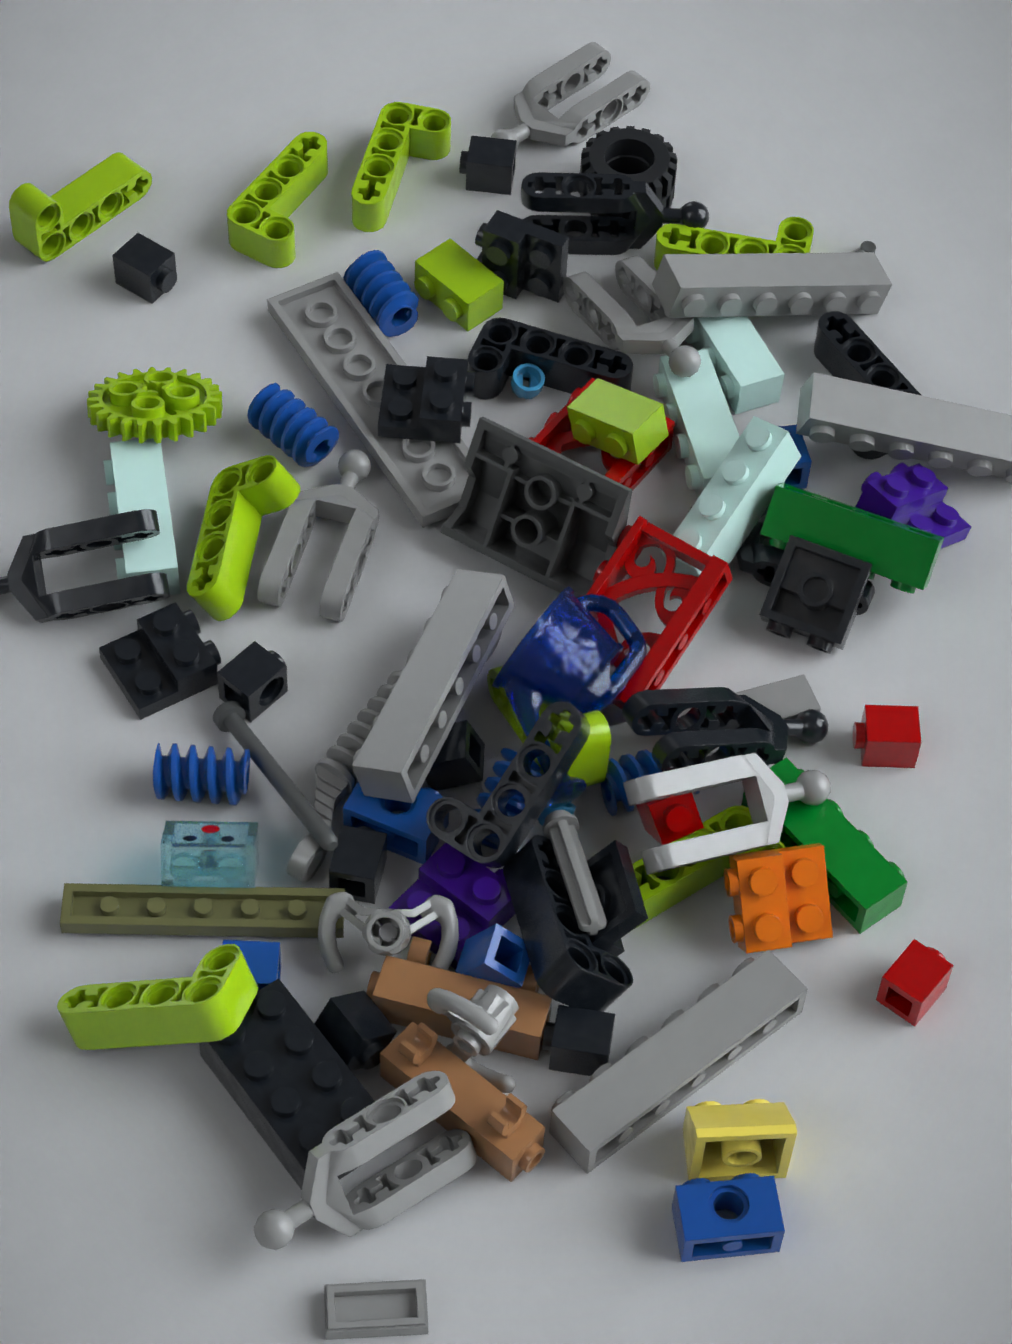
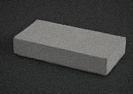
[324,1279,428,1340]

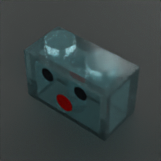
[160,821,259,888]

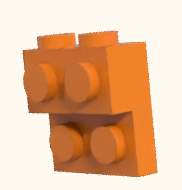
[724,843,833,953]

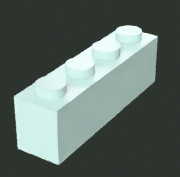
[685,316,785,414]
[653,349,740,498]
[661,416,801,577]
[103,439,181,595]

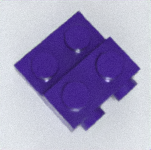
[855,462,972,549]
[389,843,515,970]

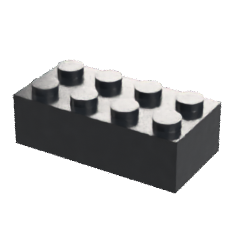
[199,978,375,1190]

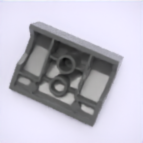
[441,417,633,601]

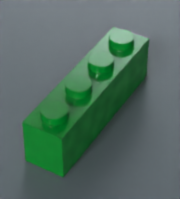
[760,483,944,594]
[741,757,908,934]

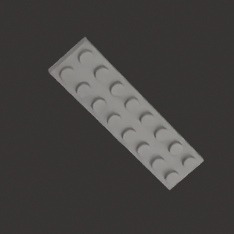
[267,272,469,528]

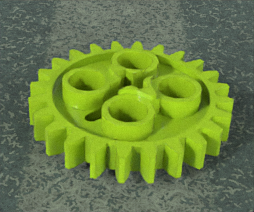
[87,367,223,443]

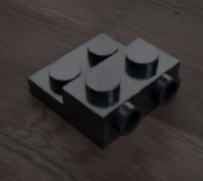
[475,210,569,303]
[378,356,475,443]
[759,535,873,654]
[99,602,221,720]
[587,840,648,956]

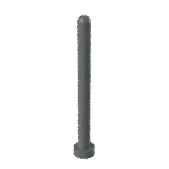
[213,701,338,851]

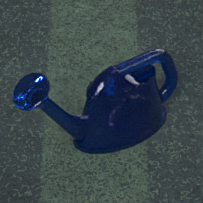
[492,586,647,808]

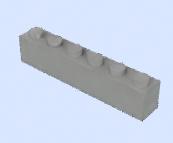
[652,252,892,318]
[796,372,1012,484]
[352,569,515,803]
[549,950,808,1174]

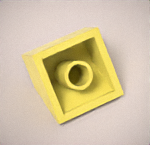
[682,1099,797,1181]

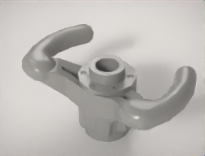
[318,892,459,973]
[427,984,519,1093]

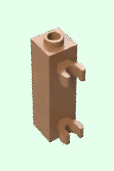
[366,936,552,1060]
[380,1021,545,1182]

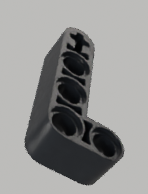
[814,311,922,460]
[468,317,633,400]
[427,702,590,868]
[503,835,633,1012]

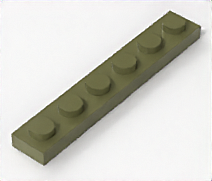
[60,883,345,938]

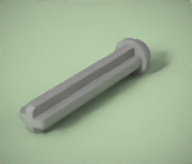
[542,810,607,935]

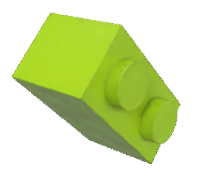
[414,238,504,332]
[567,378,669,465]

